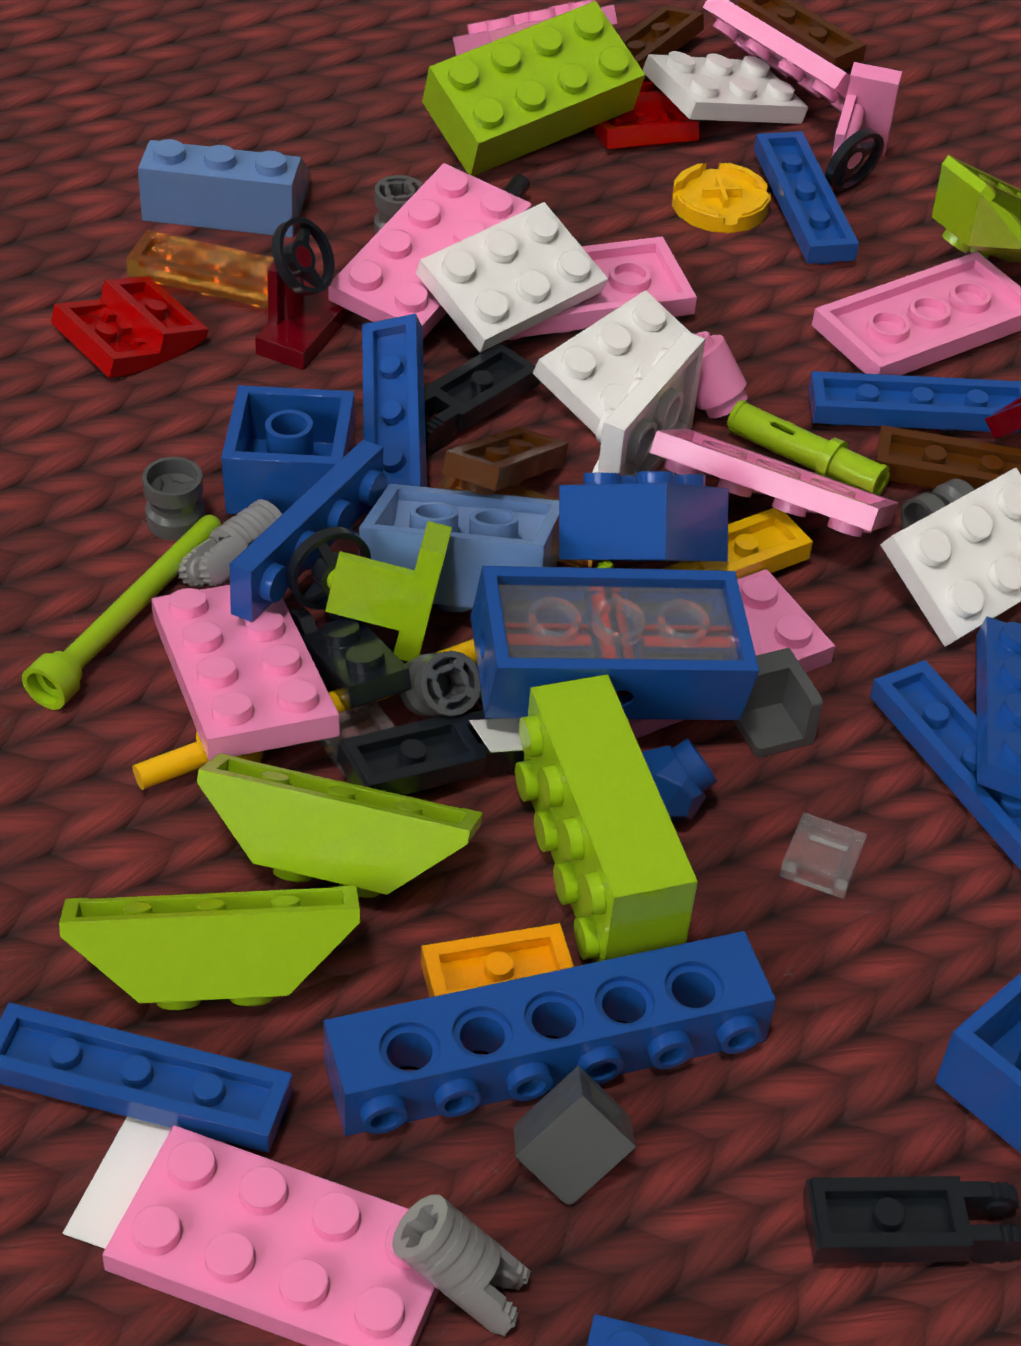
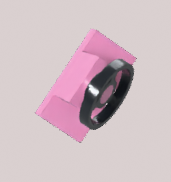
[825,62,902,192]

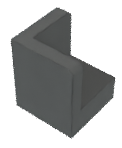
[733,648,823,758]
[514,1065,636,1205]

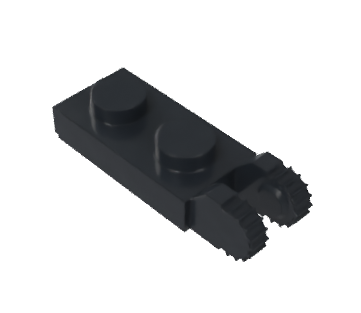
[424,343,540,453]
[289,606,411,709]
[336,710,524,795]
[803,1176,1021,1264]

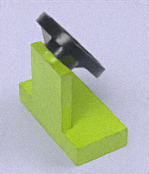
[286,521,452,661]

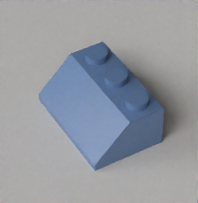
[138,139,311,238]
[359,484,559,612]

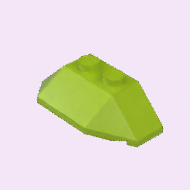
[932,155,1021,263]
[197,753,483,898]
[59,885,360,1010]

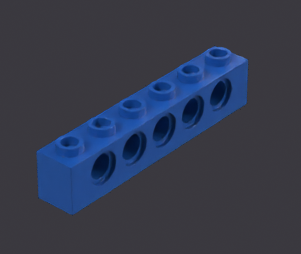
[324,931,776,1136]

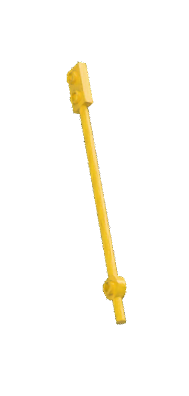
[132,508,813,790]

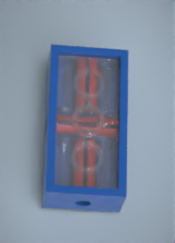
[471,566,759,720]

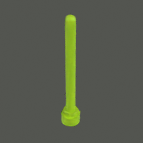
[22,515,221,710]

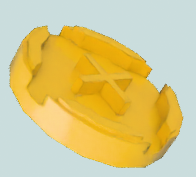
[672,163,771,233]

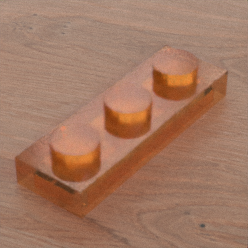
[126,230,273,308]

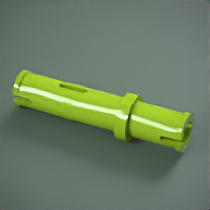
[727,400,890,496]

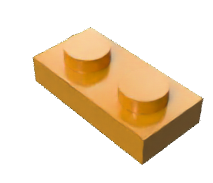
[421,923,574,997]

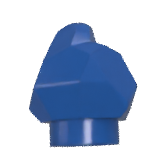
[642,738,718,821]

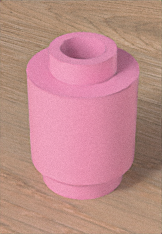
[695,331,748,418]

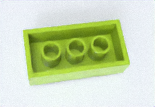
[422,1,645,176]
[515,674,698,963]

